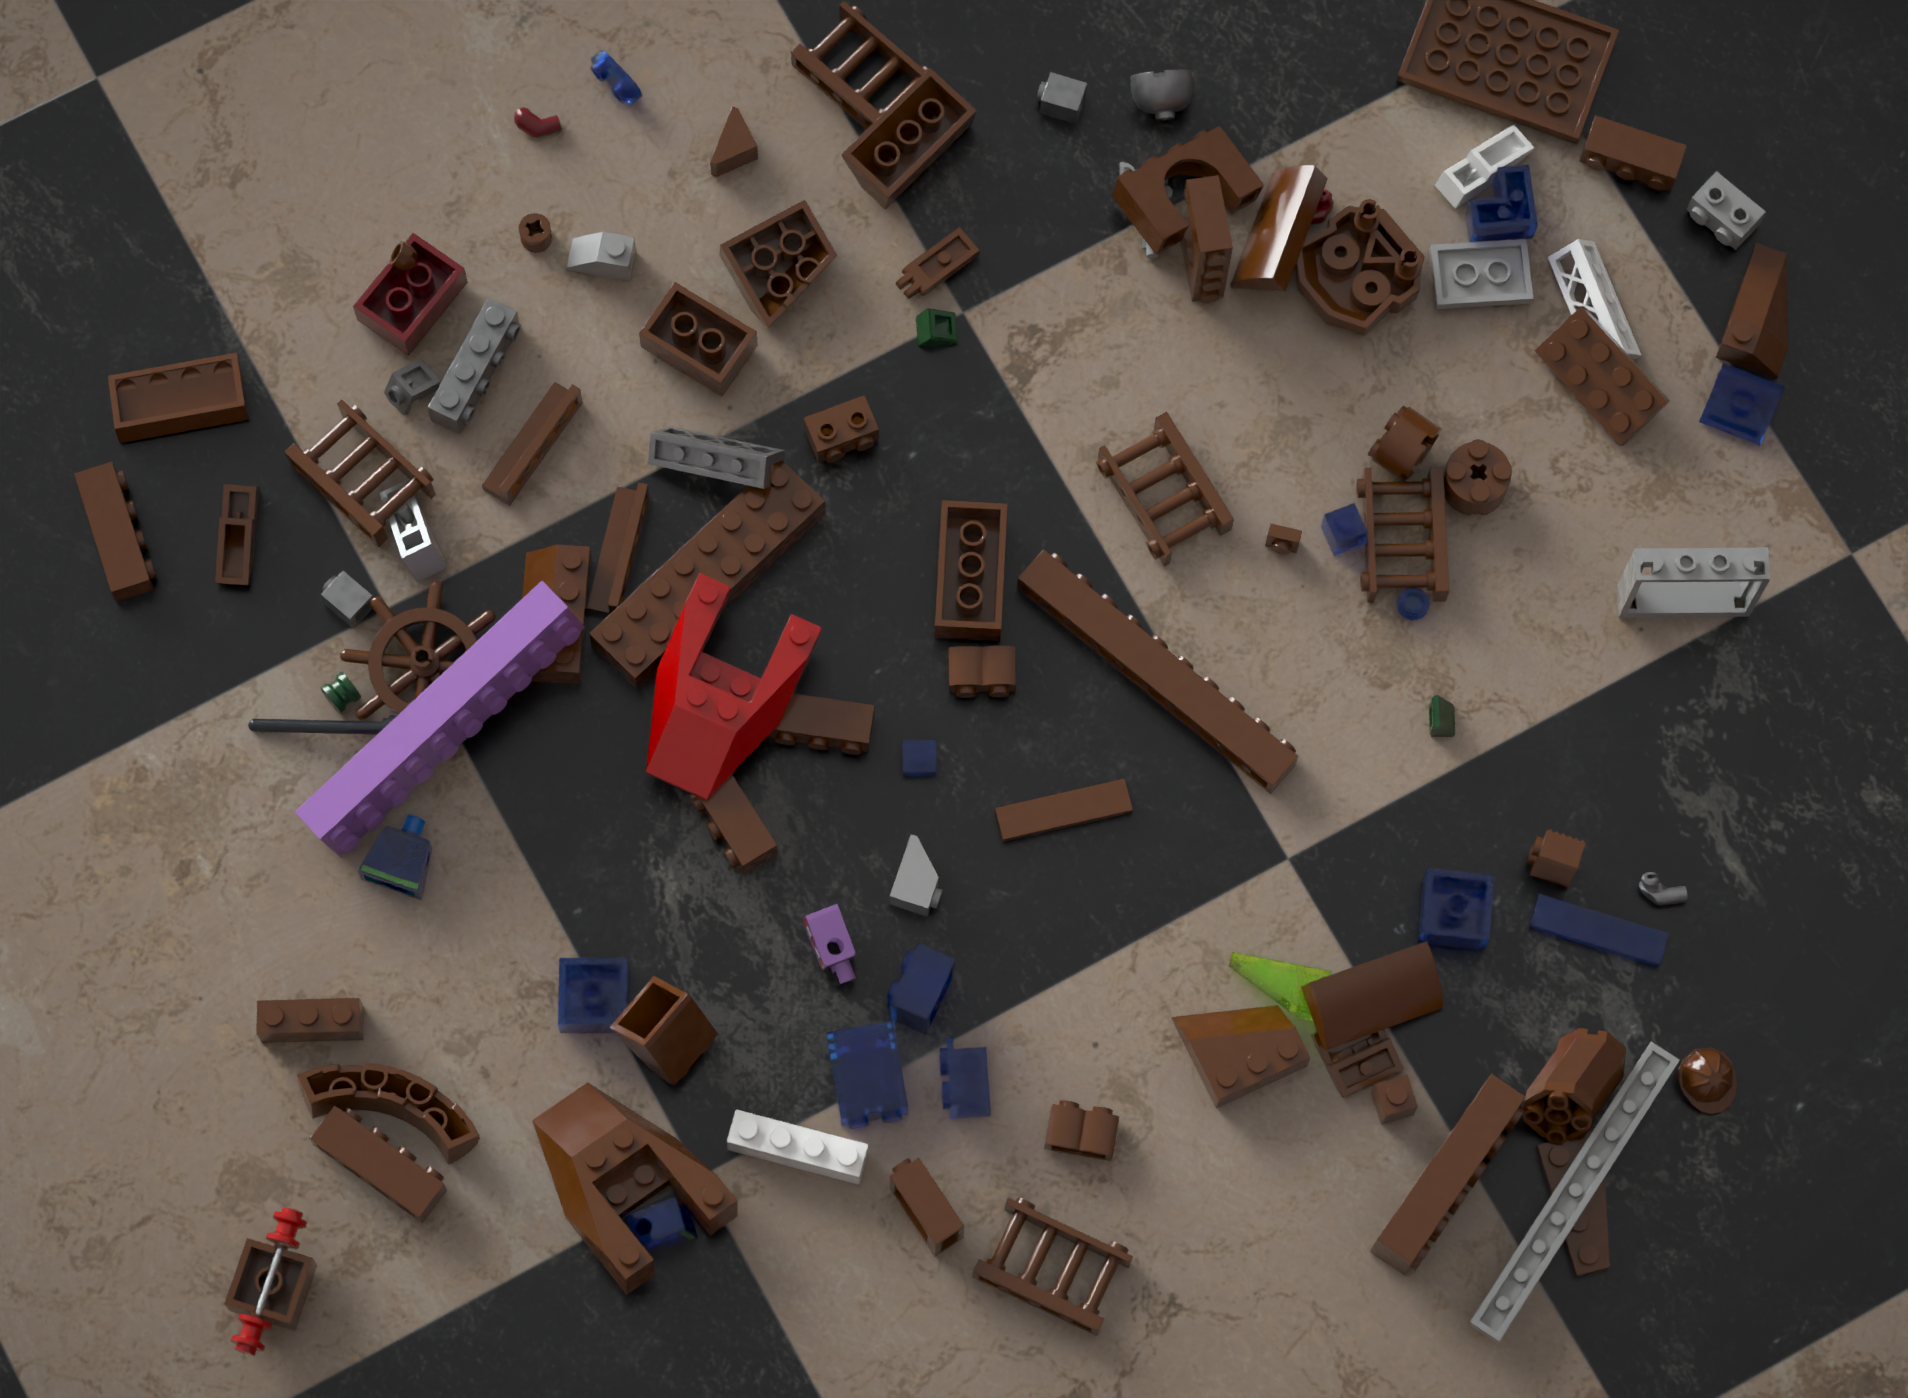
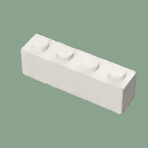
[727,1109,868,1185]

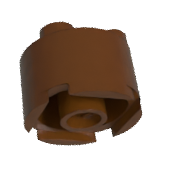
[1367,405,1442,483]
[1444,439,1512,515]

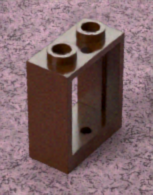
[890,1157,964,1257]

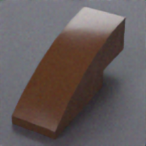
[215,484,260,585]

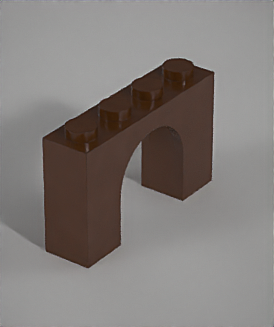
[1112,126,1264,255]
[1181,175,1233,303]

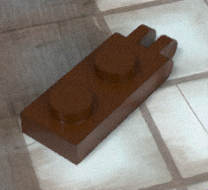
[895,227,980,299]

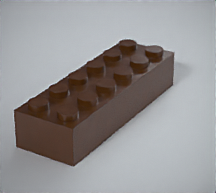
[1370,1073,1526,1275]

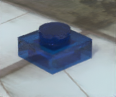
[902,740,936,776]

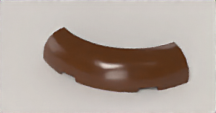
[297,1063,480,1164]

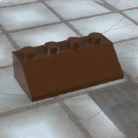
[841,68,976,209]
[522,545,592,684]

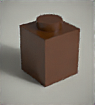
[1371,1075,1418,1125]

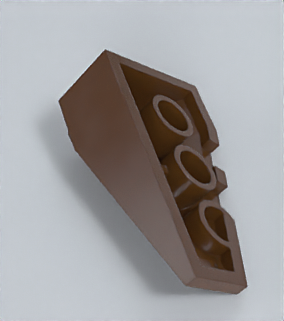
[1716,243,1788,379]

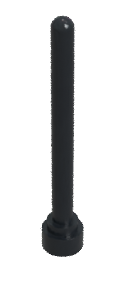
[248,715,398,735]

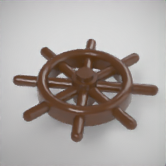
[340,580,496,720]

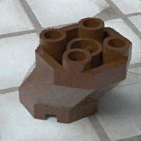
[1523,1028,1626,1144]

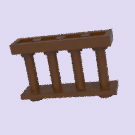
[791,1,929,130]
[284,399,436,547]
[1096,412,1234,566]
[1356,467,1449,602]
[972,1197,1133,1336]

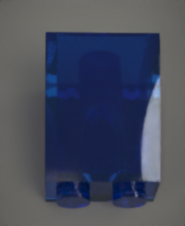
[826,1021,908,1129]

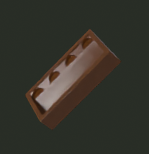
[1230,165,1328,291]
[108,353,249,443]
[1301,941,1444,1051]

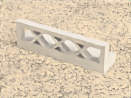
[1548,239,1642,360]

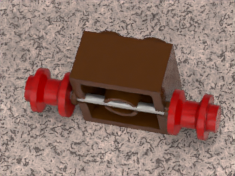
[224,1207,317,1356]

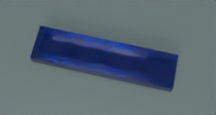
[1529,894,1669,967]

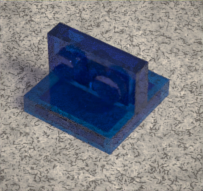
[1699,363,1784,445]

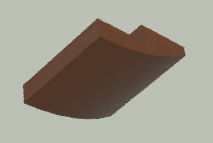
[1310,1030,1404,1097]

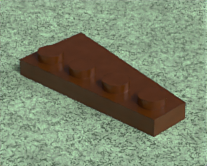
[1536,1131,1610,1278]

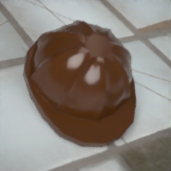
[1678,1047,1737,1114]

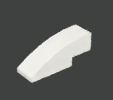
[1435,125,1534,209]

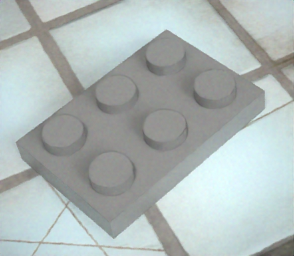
[1429,239,1534,309]

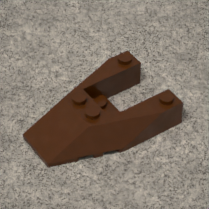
[532,1082,738,1295]

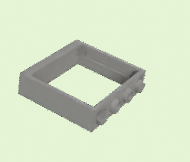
[1617,547,1770,617]

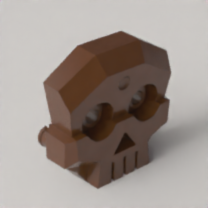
[1295,199,1425,335]

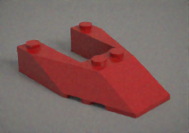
[646,573,822,801]

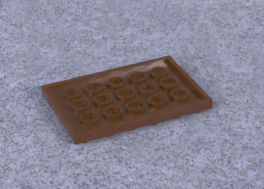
[1397,0,1619,144]

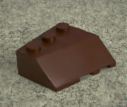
[719,200,837,329]
[1172,1005,1311,1108]

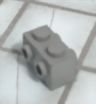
[1687,171,1766,250]

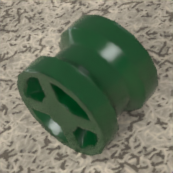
[320,672,361,714]

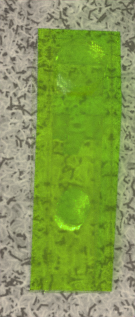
[1228,952,1332,1020]

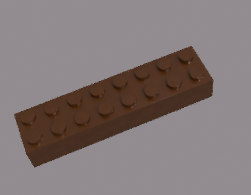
[589,460,826,690]

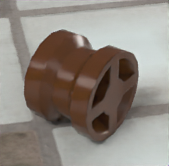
[518,213,552,253]

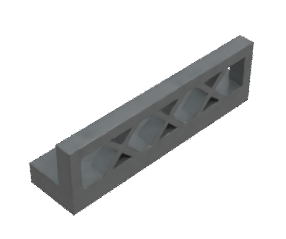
[648,426,785,489]

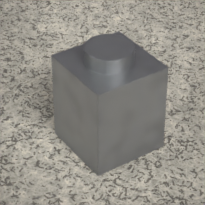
[1036,72,1087,124]
[321,571,373,629]

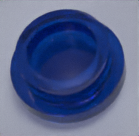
[1396,588,1430,620]

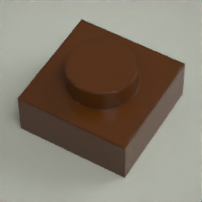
[1265,523,1302,554]

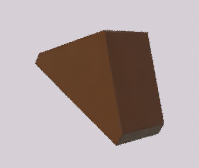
[710,106,758,177]

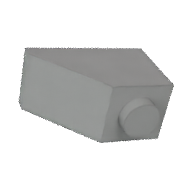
[566,232,636,281]
[890,834,943,917]

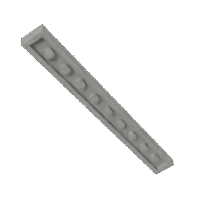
[1468,1042,1680,1344]

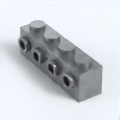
[428,298,521,434]

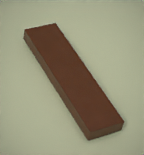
[995,778,1133,842]

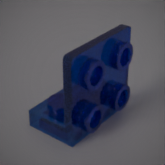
[939,1038,991,1119]

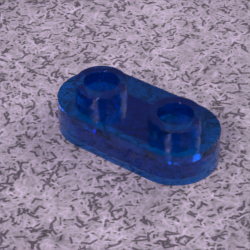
[590,50,642,105]

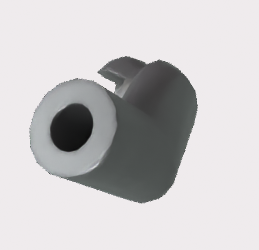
[1639,872,1688,906]

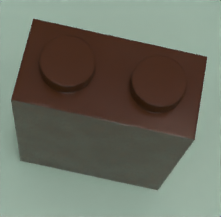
[610,976,718,1086]

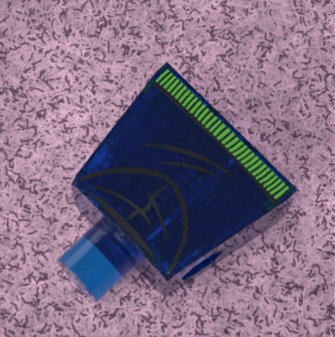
[358,814,432,900]
[626,1197,698,1253]

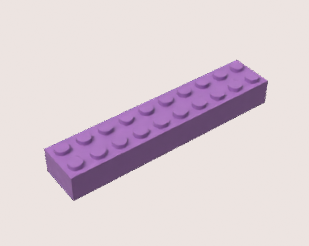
[295,581,585,857]

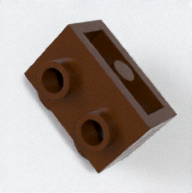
[803,395,879,463]

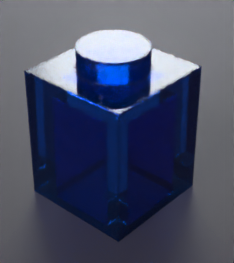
[1321,503,1367,556]

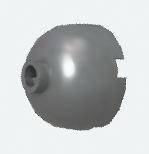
[1131,70,1195,120]

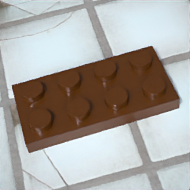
[1535,306,1670,446]

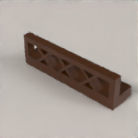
[482,382,583,506]
[587,482,650,616]

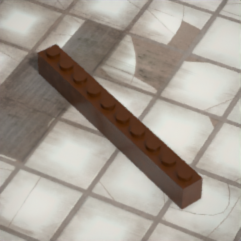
[1017,549,1298,794]

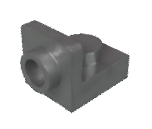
[384,359,441,415]

